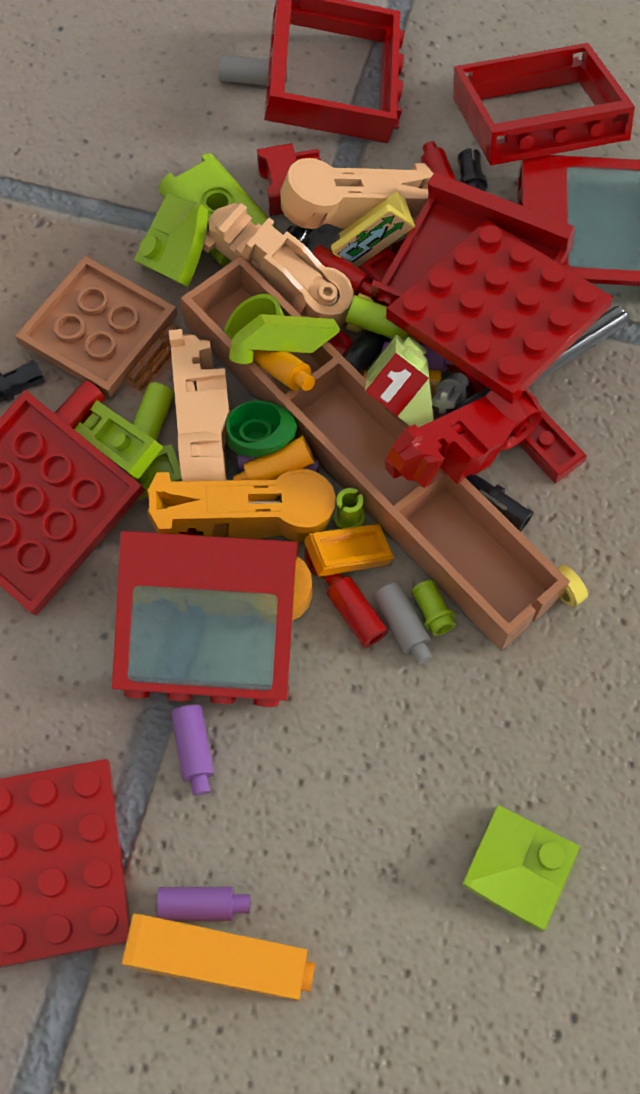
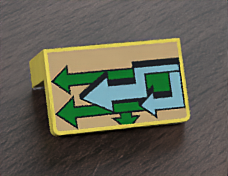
[330,192,415,267]

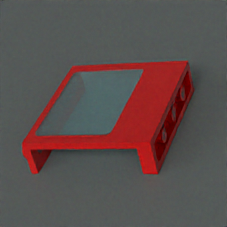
[517,155,640,286]
[112,531,299,707]

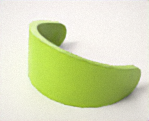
[224,294,285,340]

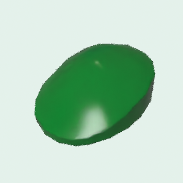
[226,400,297,457]

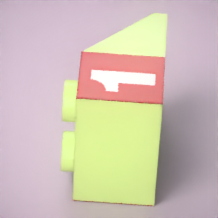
[365,334,434,428]

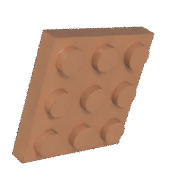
[15,255,178,398]

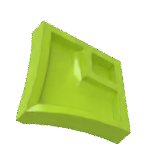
[134,193,208,287]
[462,805,581,932]

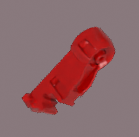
[385,388,543,488]

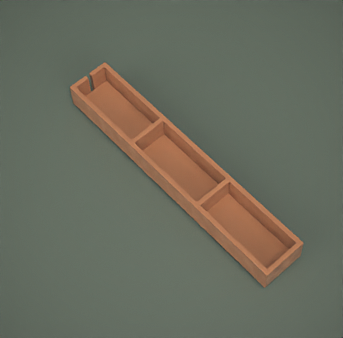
[181,256,570,651]

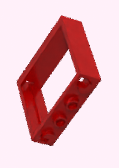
[264,0,405,143]
[453,43,635,166]

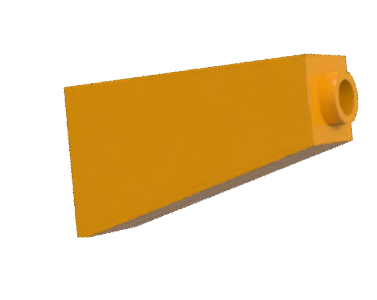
[122,913,316,1002]

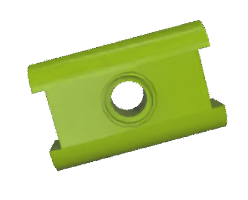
[158,153,278,268]

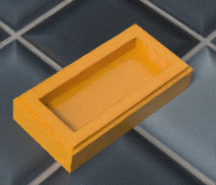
[304,523,394,577]

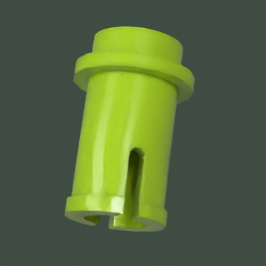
[333,488,365,529]
[411,580,456,636]

